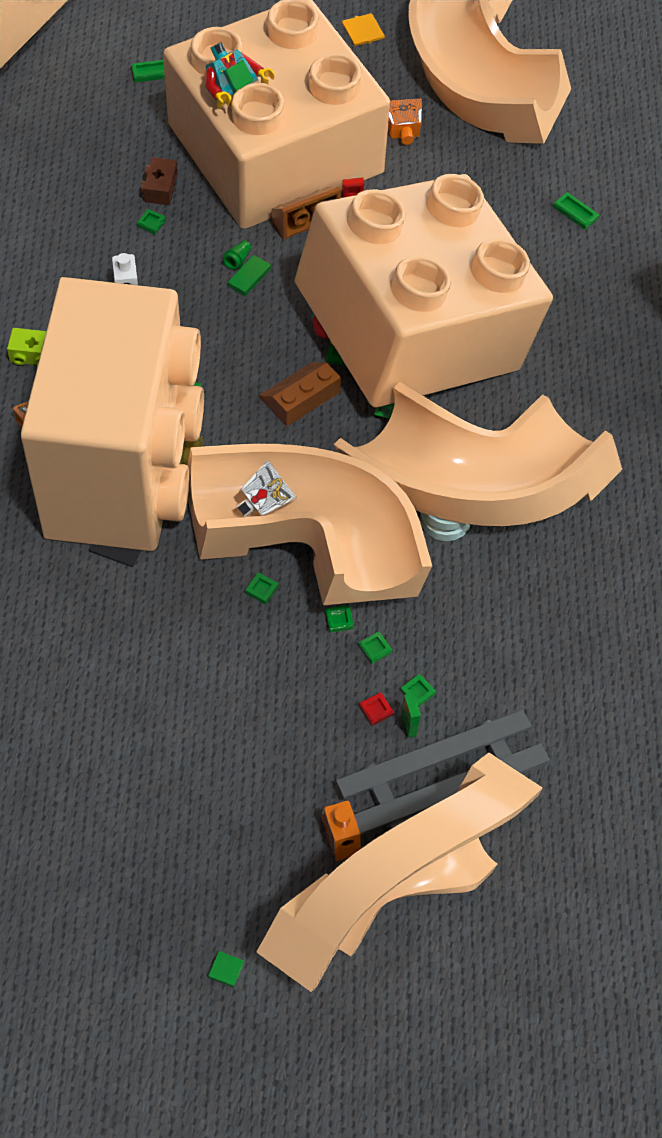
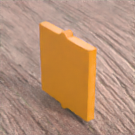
[342,13,385,46]

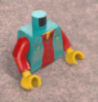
[205,42,275,108]

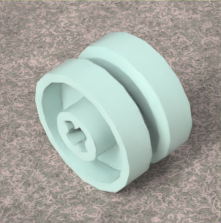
[420,512,470,541]

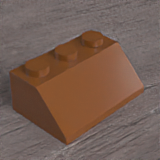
[272,187,341,240]
[259,362,341,427]

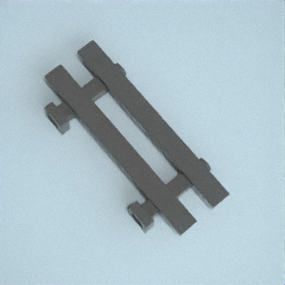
[336,710,550,835]

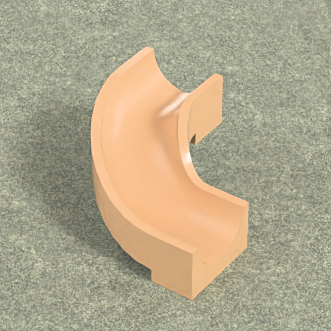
[409,0,571,144]
[334,382,622,526]
[187,444,432,605]
[257,753,542,992]

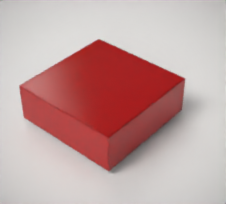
[342,177,364,198]
[359,692,394,726]

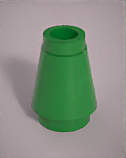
[223,240,252,270]

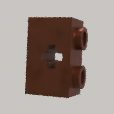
[141,157,178,206]

